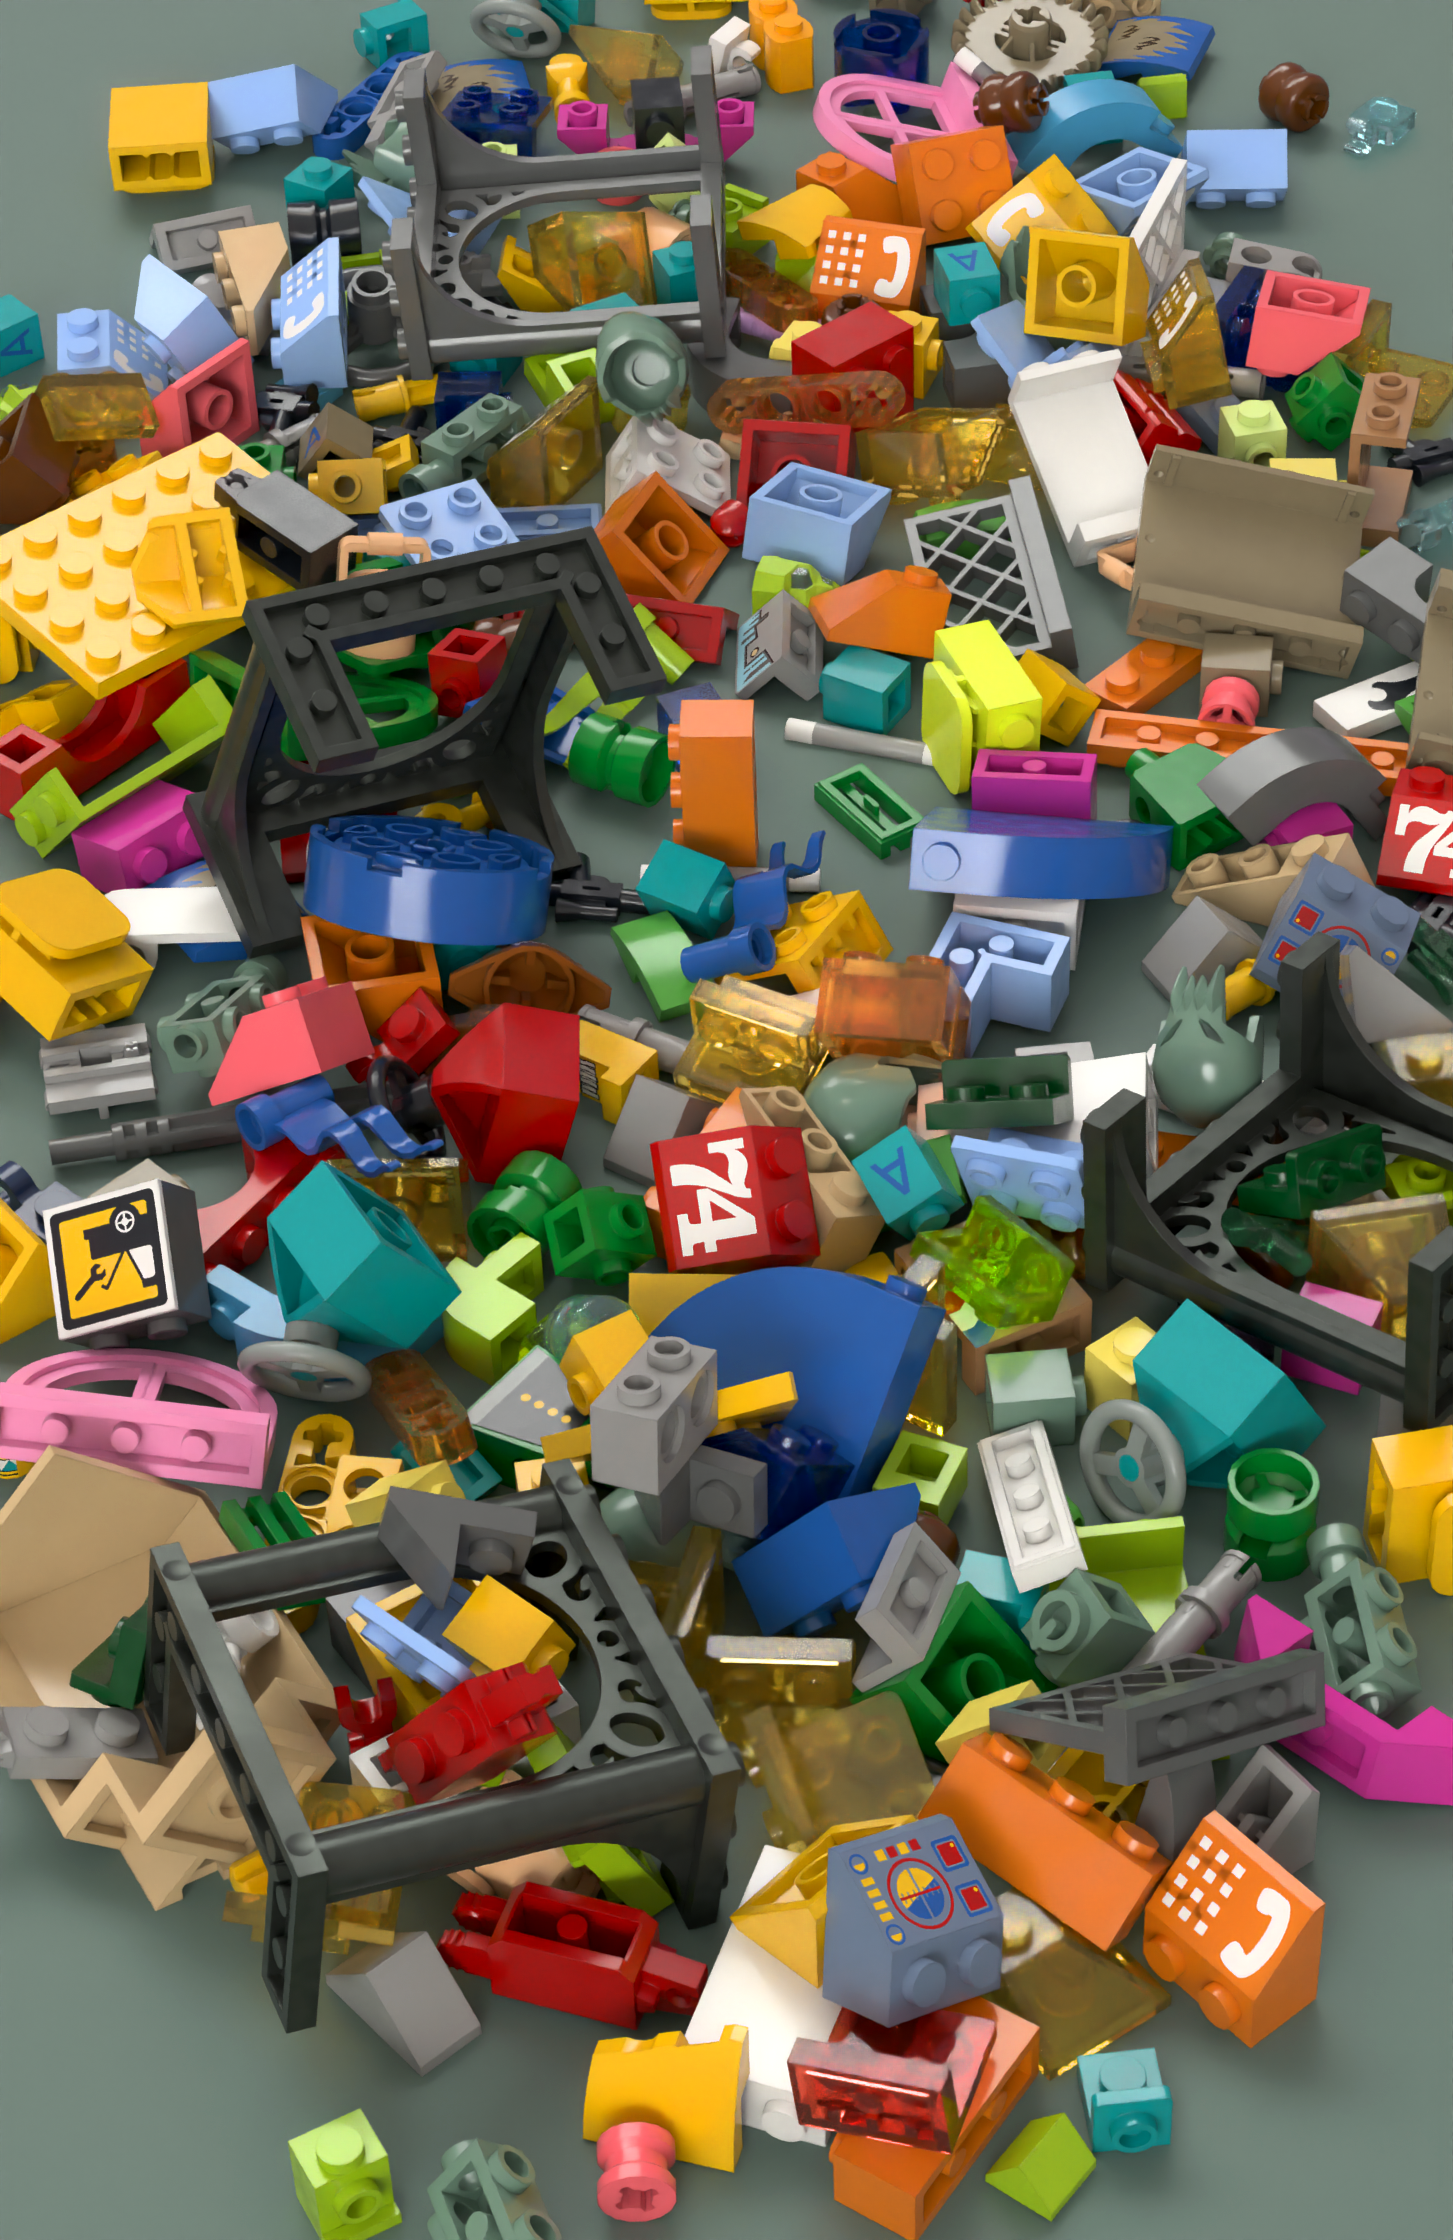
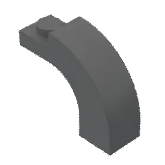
[686,297,793,422]
[1196,727,1387,846]

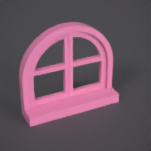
[812,62,1018,182]
[0,1348,278,1489]

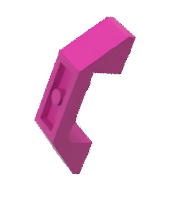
[557,98,755,162]
[1234,1594,1453,1806]

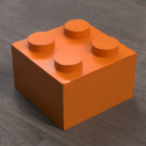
[890,125,1013,246]

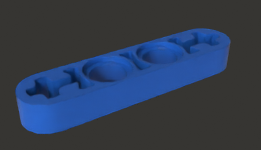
[312,51,423,160]

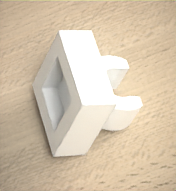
[708,16,761,74]

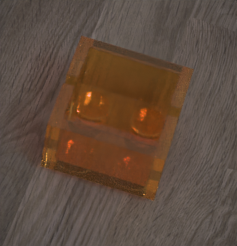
[814,951,971,1063]

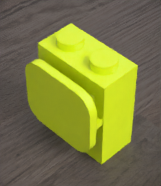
[921,619,1043,794]

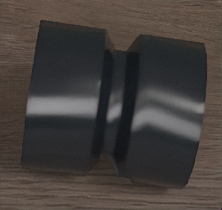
[287,197,362,266]

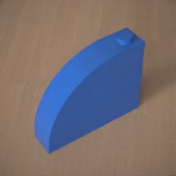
[909,807,1174,899]
[648,1267,947,1506]

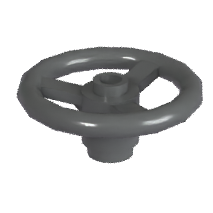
[343,265,439,388]

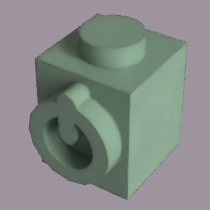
[1021,1568,1155,1688]

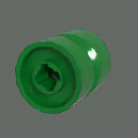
[568,712,676,808]
[467,1150,582,1260]
[1223,1448,1320,1582]

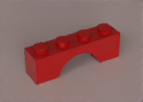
[0,658,190,821]
[197,1135,347,1275]

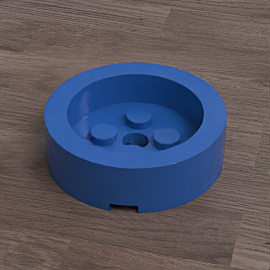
[303,815,554,946]

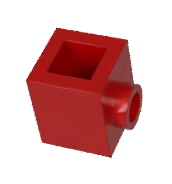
[427,628,507,718]

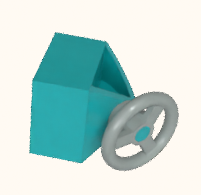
[470,0,595,58]
[237,1160,462,1402]
[1079,1298,1327,1523]

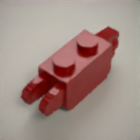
[378,1662,563,1809]
[436,1881,709,2030]

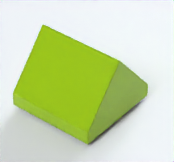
[1136,73,1187,119]
[985,2112,1096,2221]

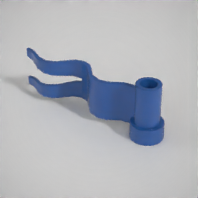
[680,830,826,983]
[235,1074,444,1178]

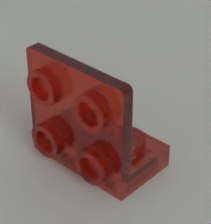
[787,2006,997,2155]

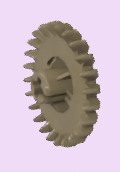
[951,0,1109,95]

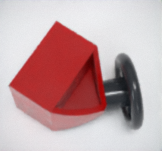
[367,1002,580,1185]

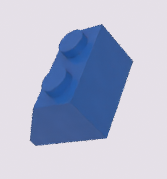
[731,1482,921,1642]

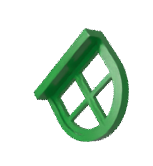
[189,649,438,761]

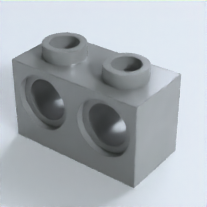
[590,1336,718,1496]

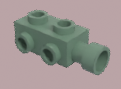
[398,393,531,499]
[157,954,288,1077]
[1300,1523,1422,1719]
[427,2138,562,2240]

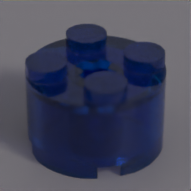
[833,9,930,115]

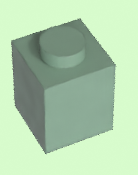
[984,1348,1087,1446]

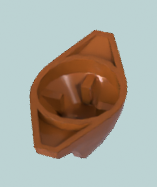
[447,941,612,1018]

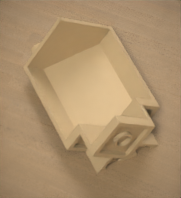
[0,1445,341,1911]

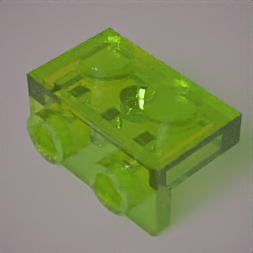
[909,1195,1075,1329]

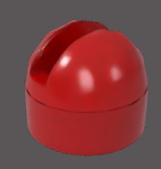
[709,499,748,549]

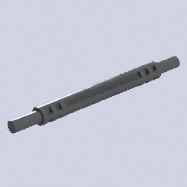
[48,1074,425,1165]

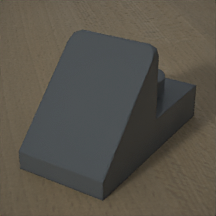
[634,1445,768,1546]
[377,1486,538,1610]

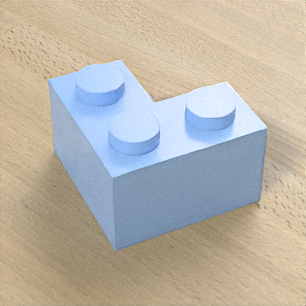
[912,911,1071,1058]

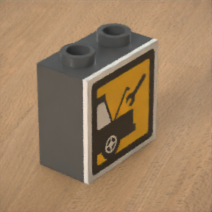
[42,1179,212,1350]

